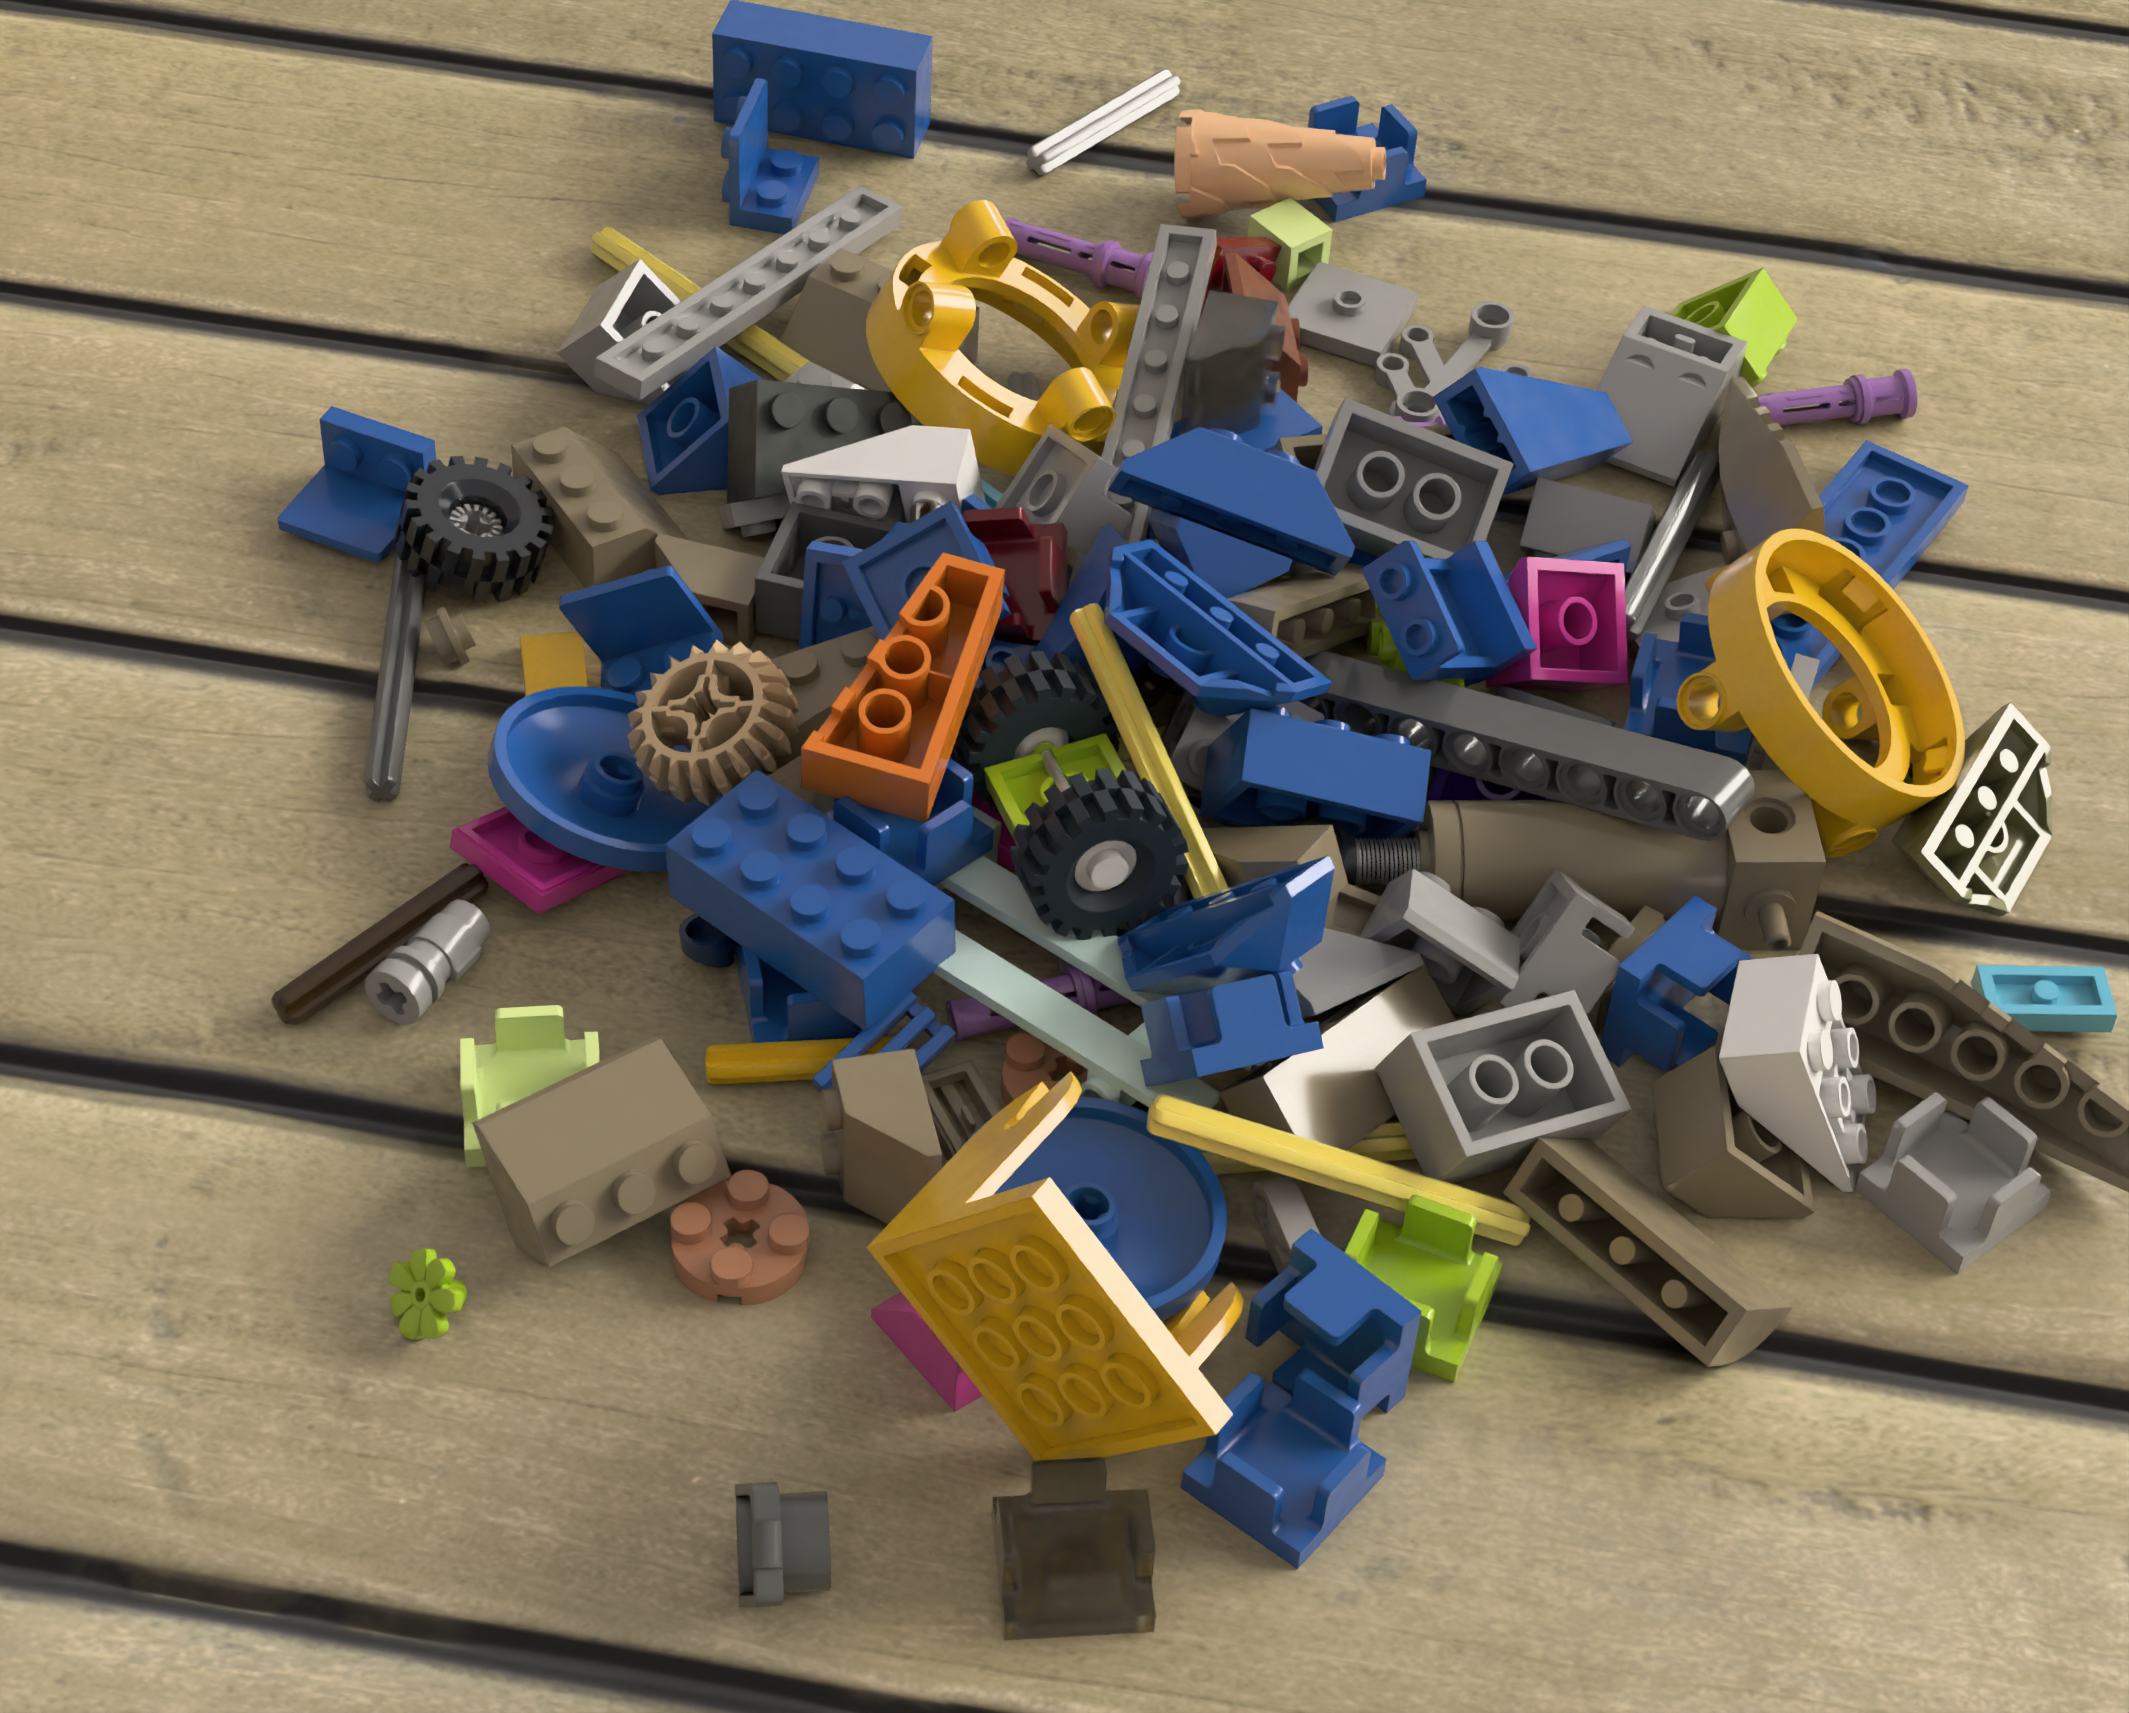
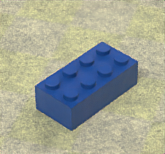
[712,0,933,158]
[665,769,956,1031]

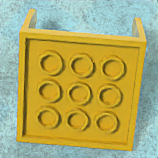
[866,1071,1244,1470]

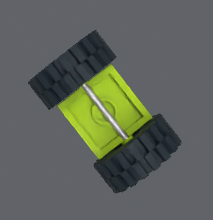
[953,651,1189,940]

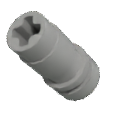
[365,900,490,1025]

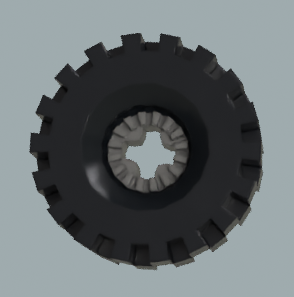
[394,456,554,604]

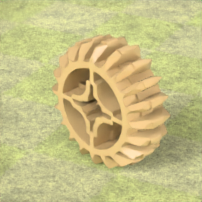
[627,640,799,807]

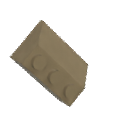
[781,248,980,392]
[511,426,689,588]
[472,1036,731,1268]

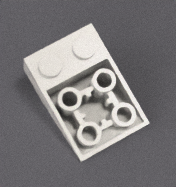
[781,425,986,524]
[1719,954,1876,1192]

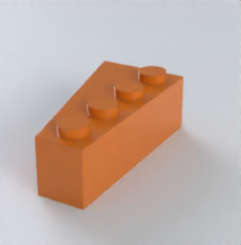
[801,553,1005,823]

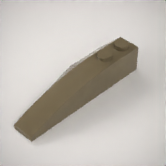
[1718,377,1825,616]
[1798,911,2129,1192]

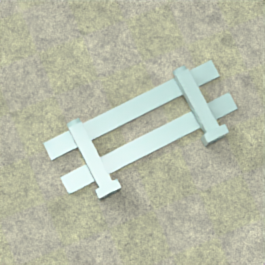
[932,806,1261,1109]

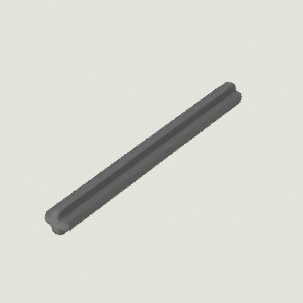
[1625,449,1720,641]
[364,542,426,801]

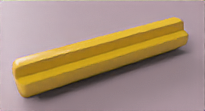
[705,1036,895,1085]

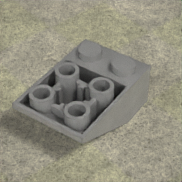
[1597,306,1747,487]

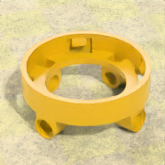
[866,200,1140,477]
[1677,529,1965,858]

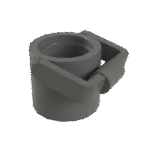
[734,1482,831,1608]

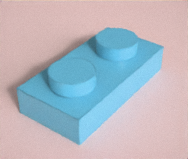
[1971,965,2118,1033]

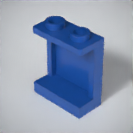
[1361,541,1537,680]

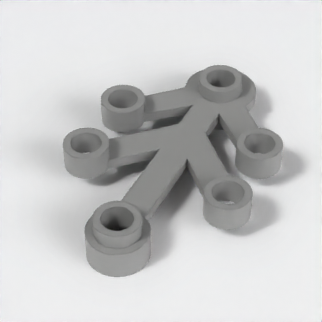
[1374,301,1533,422]

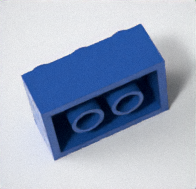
[1199,706,1431,844]

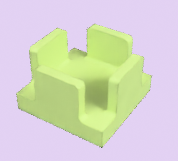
[460,1005,600,1168]

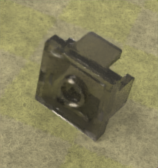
[991,1457,1156,1641]

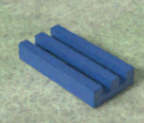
[812,992,956,1094]

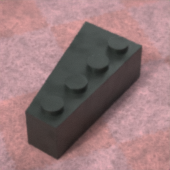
[727,379,924,504]

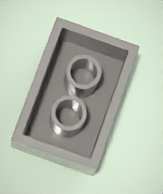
[1314,398,1514,559]
[1375,990,1632,1183]

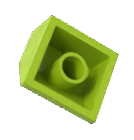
[1671,268,1798,388]

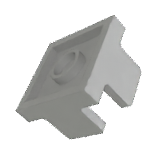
[994,424,1132,580]
[1497,869,1635,1015]
[1855,1092,2052,1274]

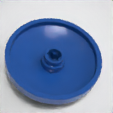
[487,686,723,872]
[966,1096,1227,1321]

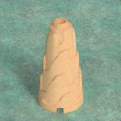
[1174,109,1386,218]

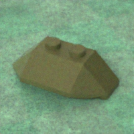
[1891,702,2052,917]

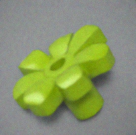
[388,1248,467,1340]

